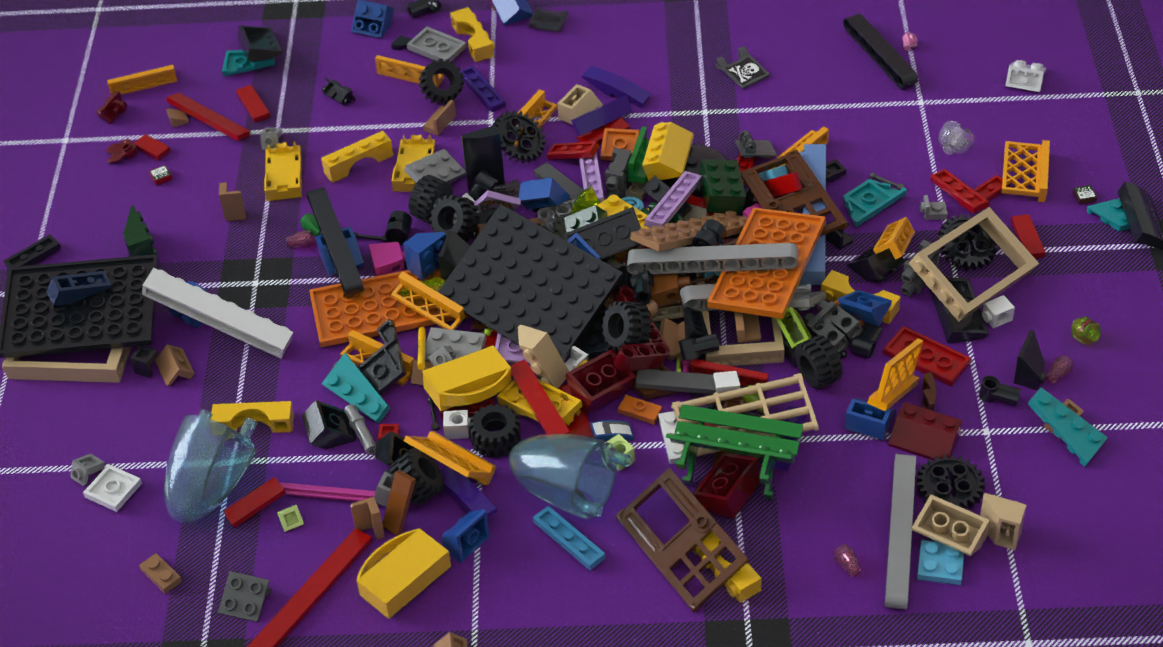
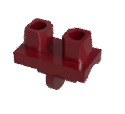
[96,91,127,124]

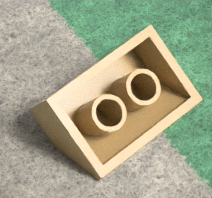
[518,325,569,389]
[912,495,990,556]

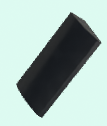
[237,25,282,61]
[461,125,505,191]
[1117,182,1163,249]
[929,278,989,343]

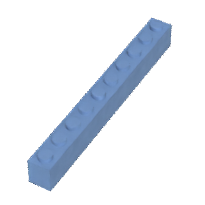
[799,144,826,285]

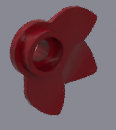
[106,139,137,163]

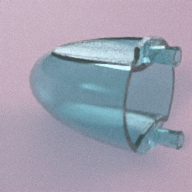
[164,409,258,524]
[509,434,631,520]

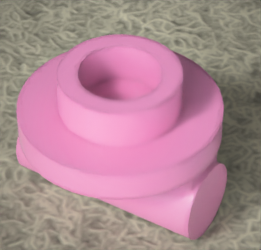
[902,32,918,51]

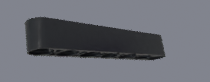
[843,14,918,89]
[306,187,364,297]

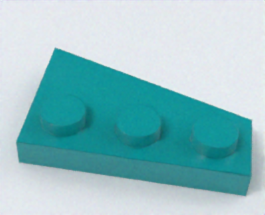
[222,50,276,77]

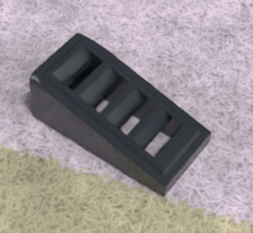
[684,307,708,339]

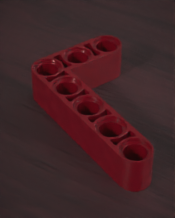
[613,286,670,371]

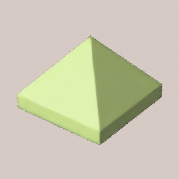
[277,505,304,532]

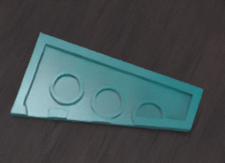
[321,353,391,424]
[1028,388,1108,467]

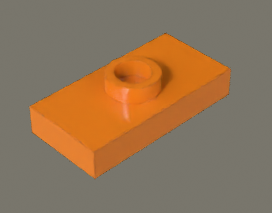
[618,395,662,425]

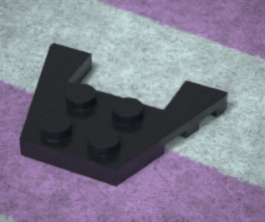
[333,318,406,395]

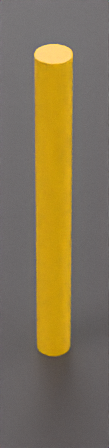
[417,327,426,370]

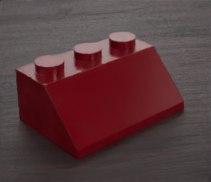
[566,349,636,415]
[888,402,962,461]
[693,452,762,518]

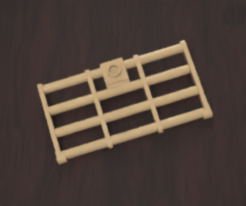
[671,373,819,457]

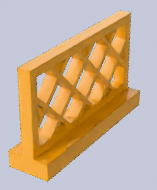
[1002,140,1050,202]
[867,338,923,411]
[404,431,497,485]

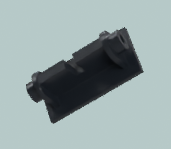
[322,78,356,105]

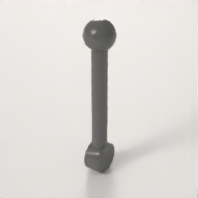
[870,172,904,190]

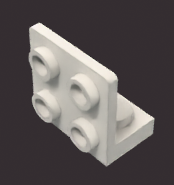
[1005,60,1047,92]

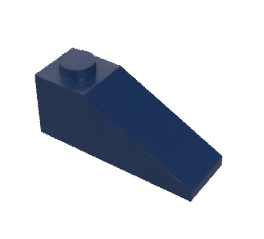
[46,271,112,306]

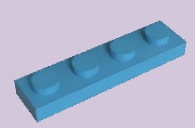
[533,506,606,570]

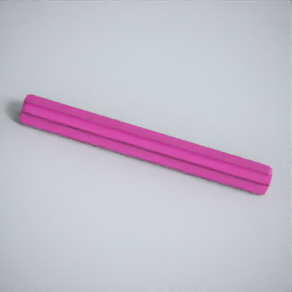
[280,482,376,502]

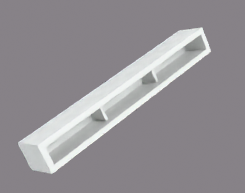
[142,268,293,359]

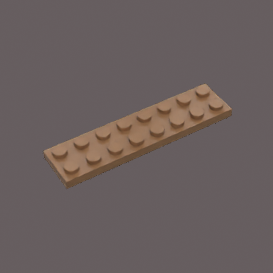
[630,211,748,252]

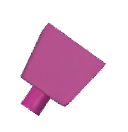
[369,242,406,276]

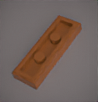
[382,470,416,536]

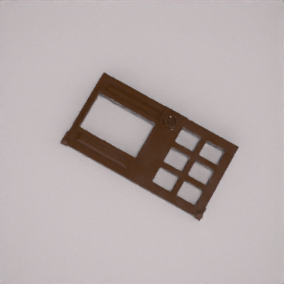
[740,150,849,236]
[615,468,750,612]

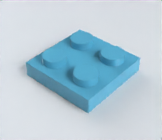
[917,540,964,585]

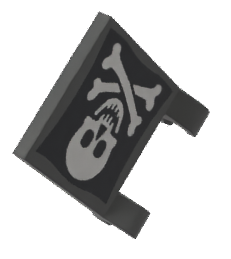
[716,46,770,90]

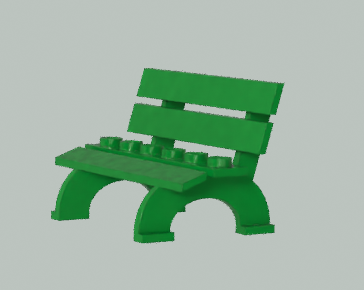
[666,404,803,500]

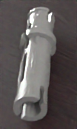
[344,404,376,455]

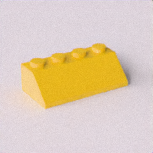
[642,122,694,181]

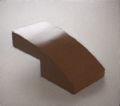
[922,373,936,411]

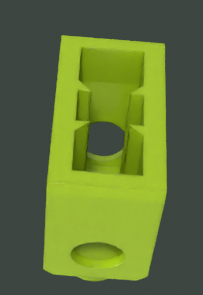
[776,306,812,349]

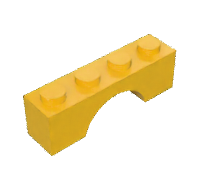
[450,7,495,62]
[321,131,394,183]
[821,270,901,324]
[210,401,294,435]
[692,532,762,603]

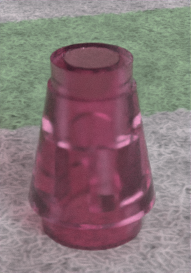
[286,229,315,247]
[1046,355,1074,383]
[833,544,862,577]

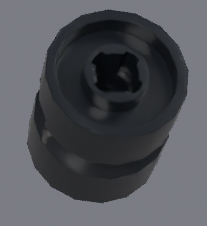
[385,211,412,245]
[692,219,727,247]

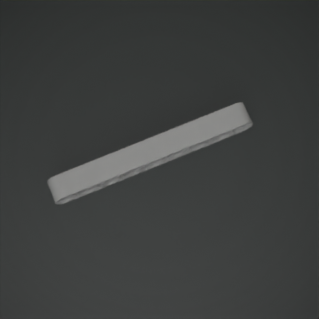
[627,243,798,275]
[885,454,916,610]

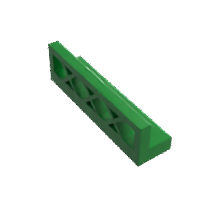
[628,127,650,183]

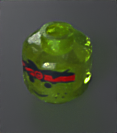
[1071,316,1101,345]

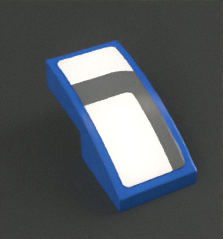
[590,420,634,442]

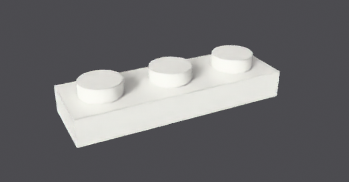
[658,411,684,464]

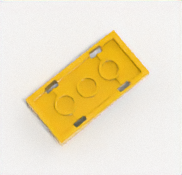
[391,134,436,192]
[264,141,302,201]
[497,379,583,426]

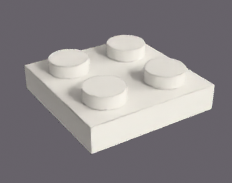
[83,464,142,512]

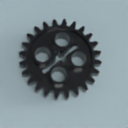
[492,110,546,164]
[937,214,998,271]
[916,454,985,510]

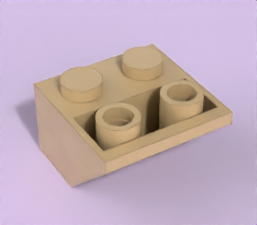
[557,84,603,125]
[980,493,1027,550]

